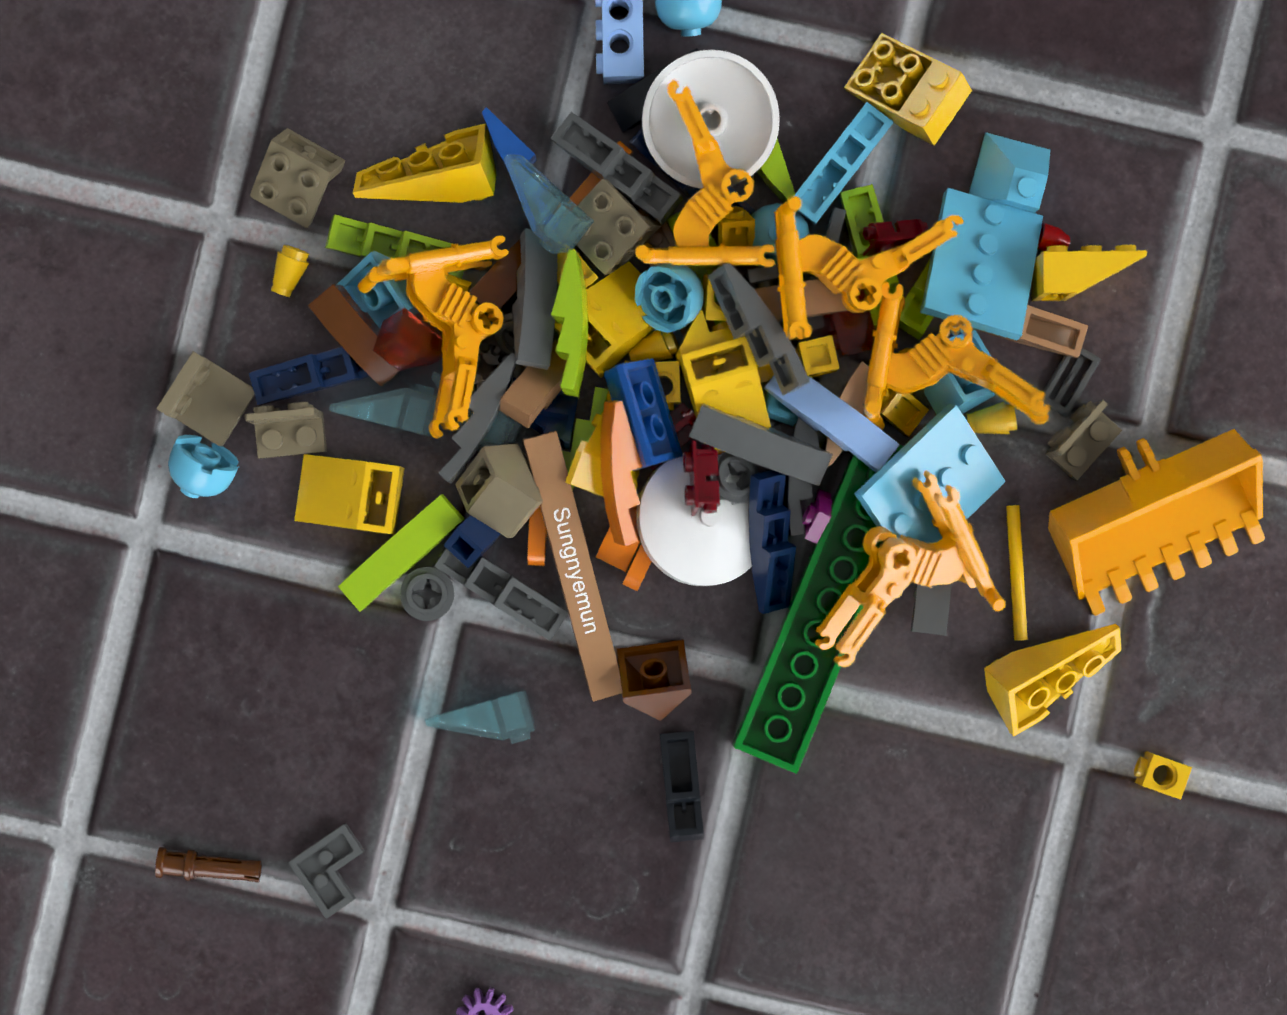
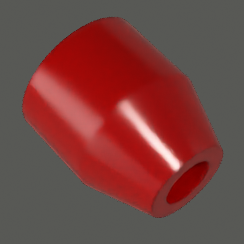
[1038,222,1071,251]

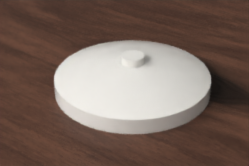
[642,50,779,189]
[636,453,752,586]

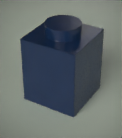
[443,515,501,568]

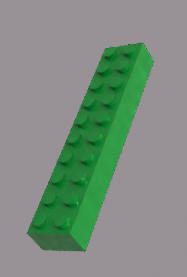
[732,445,904,774]

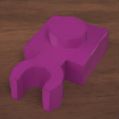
[802,488,832,544]

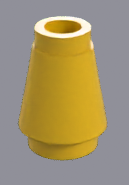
[271,244,310,297]
[628,330,679,362]
[967,401,1018,434]

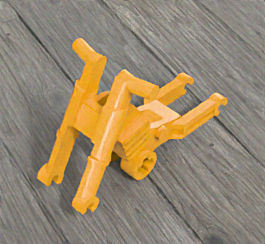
[635,79,775,267]
[774,196,963,340]
[358,236,509,439]
[863,282,1050,430]
[815,470,1006,667]

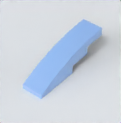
[764,375,900,472]

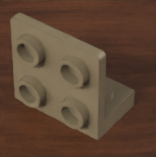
[250,128,346,228]
[560,179,662,275]
[157,351,255,446]
[1045,400,1122,481]
[245,402,327,459]

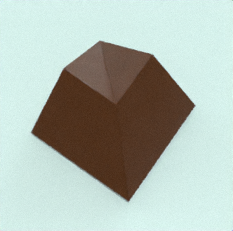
[617,640,692,721]

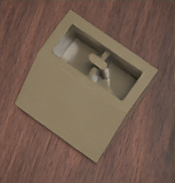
[455,444,543,538]

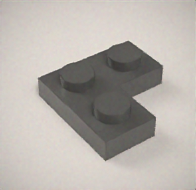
[288,823,365,919]

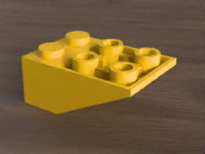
[844,33,972,146]
[1031,245,1147,301]
[554,262,654,378]
[679,336,771,455]
[294,454,405,535]

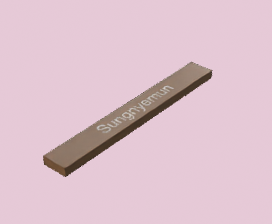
[522,431,622,702]

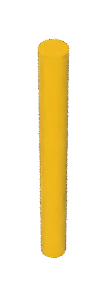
[1006,505,1028,641]

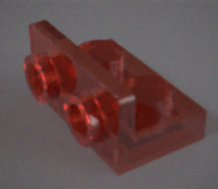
[823,289,876,358]

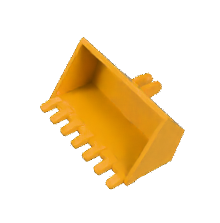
[1048,429,1265,616]

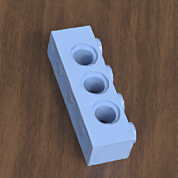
[595,0,644,84]

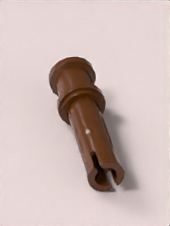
[155,847,262,883]

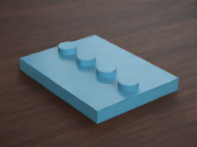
[920,188,1043,340]
[854,404,1006,543]

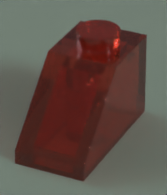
[373,308,443,370]

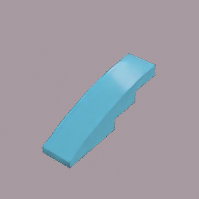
[794,102,894,224]

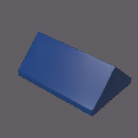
[604,358,683,471]

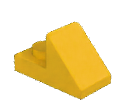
[675,308,744,361]

